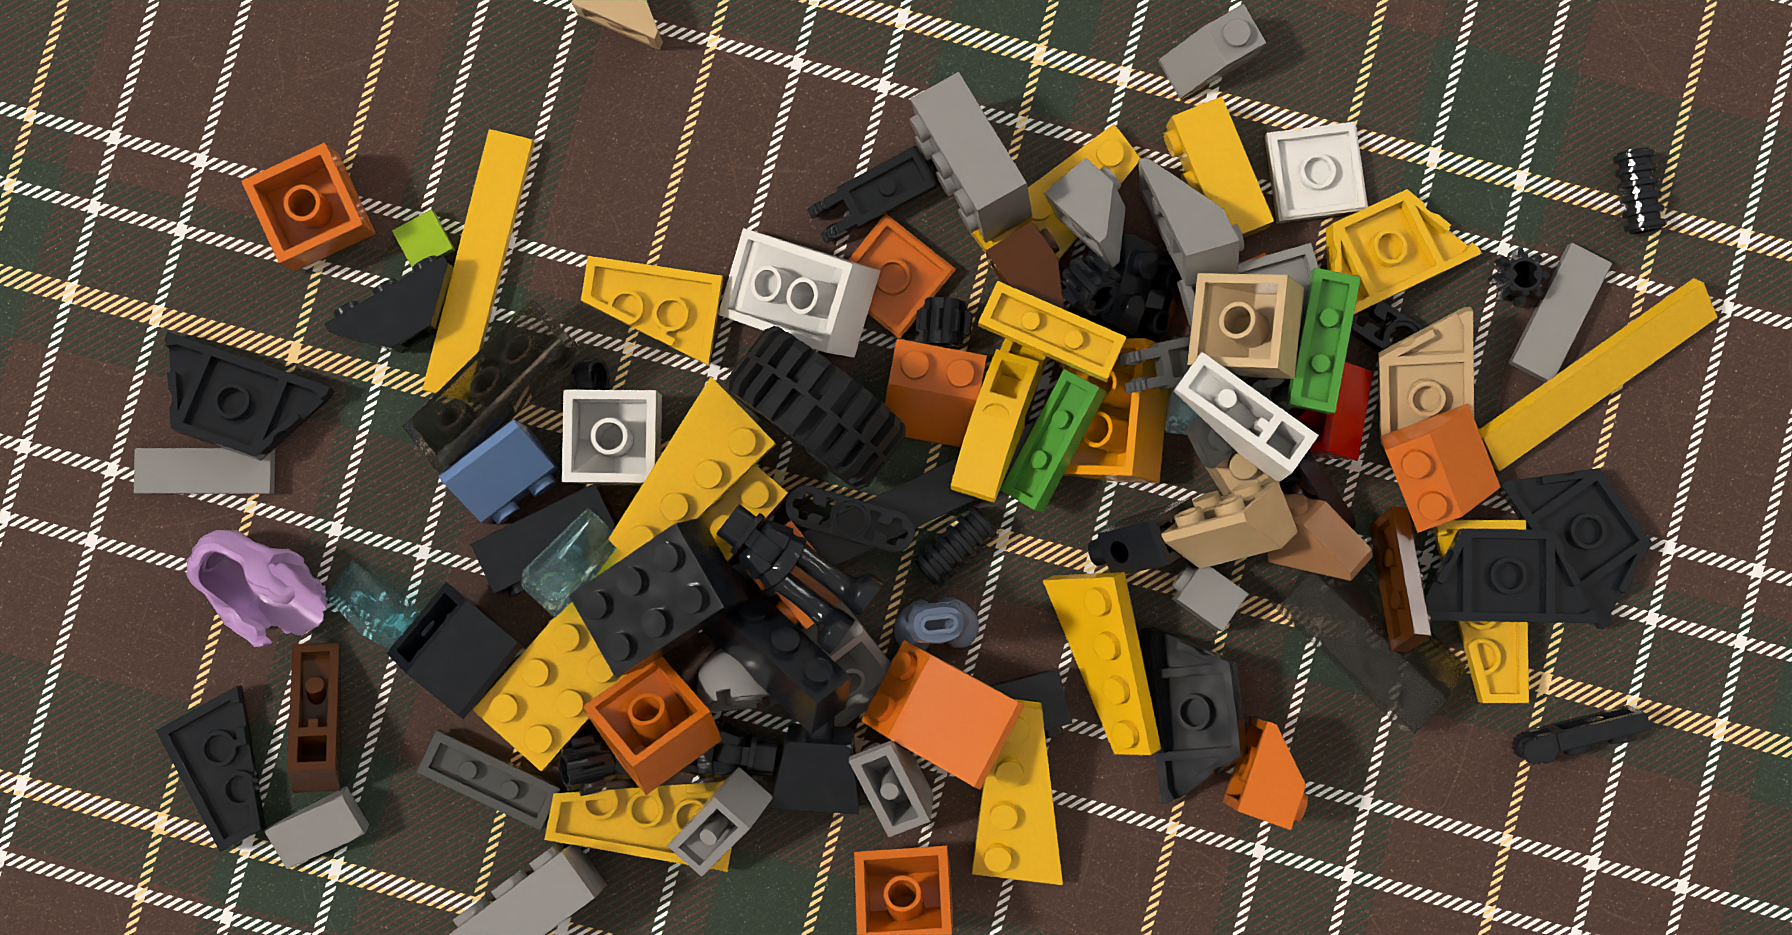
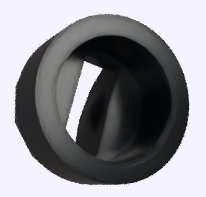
[571,358,610,390]

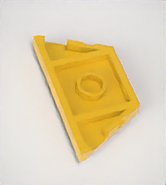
[1326,189,1482,314]

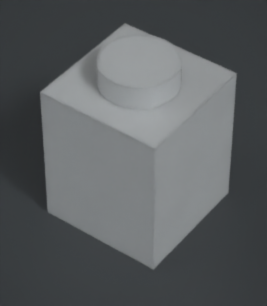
[1171,564,1249,631]

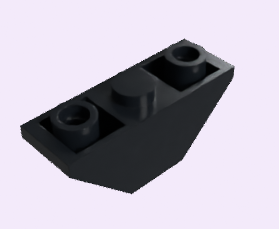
[324,255,454,353]

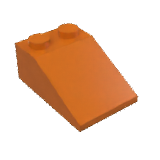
[861,640,1025,790]

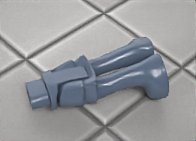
[894,596,979,650]

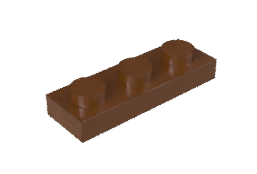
[1369,506,1431,653]

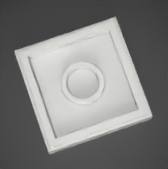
[1264,122,1368,224]

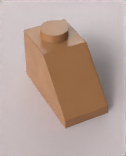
[1267,493,1373,581]

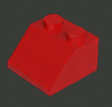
[1270,362,1373,461]

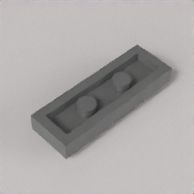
[417,729,563,831]

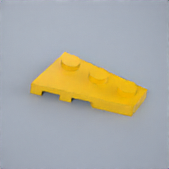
[581,256,723,367]

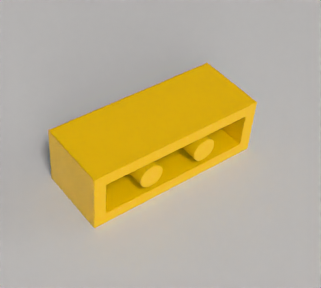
[1164,96,1274,238]

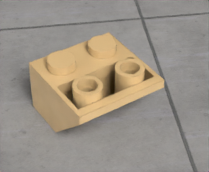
[1161,480,1298,569]

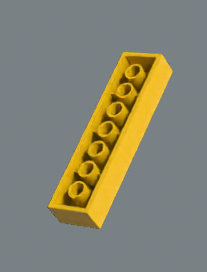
[472,464,789,772]

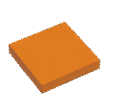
[848,214,956,339]

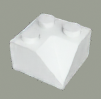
[562,390,662,485]

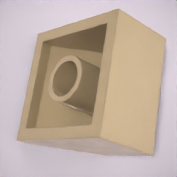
[1187,273,1304,379]

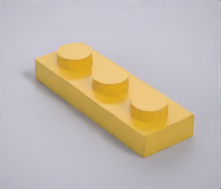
[978,281,1126,382]

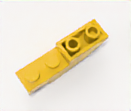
[951,338,1049,503]

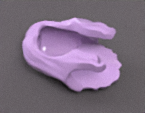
[186,530,327,647]

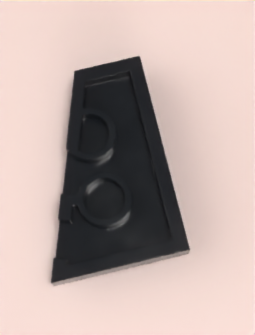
[156,685,266,852]

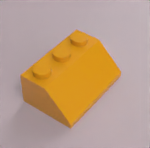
[1063,338,1168,483]

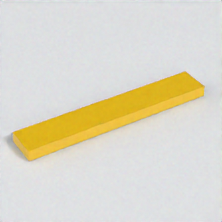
[422,129,535,402]
[1479,278,1718,472]

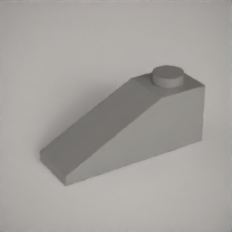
[1138,157,1244,286]

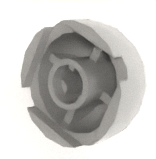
[696,649,778,712]

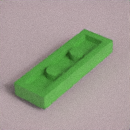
[1285,268,1361,415]
[1000,369,1107,513]

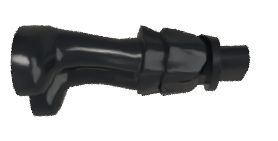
[716,504,884,654]
[614,721,778,782]

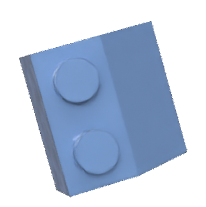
[438,419,561,525]

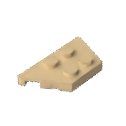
[1378,307,1474,446]

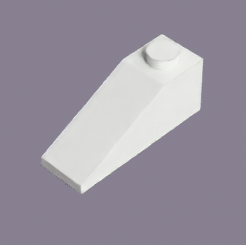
[1174,352,1319,482]

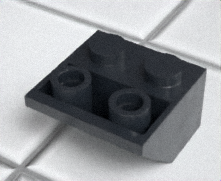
[1069,233,1182,343]
[386,582,524,719]

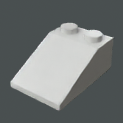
[718,228,880,357]

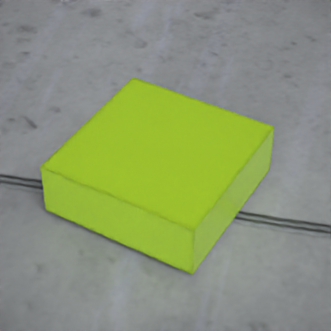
[392,209,456,267]

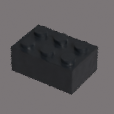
[569,517,749,678]

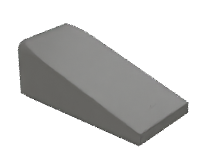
[264,786,369,869]

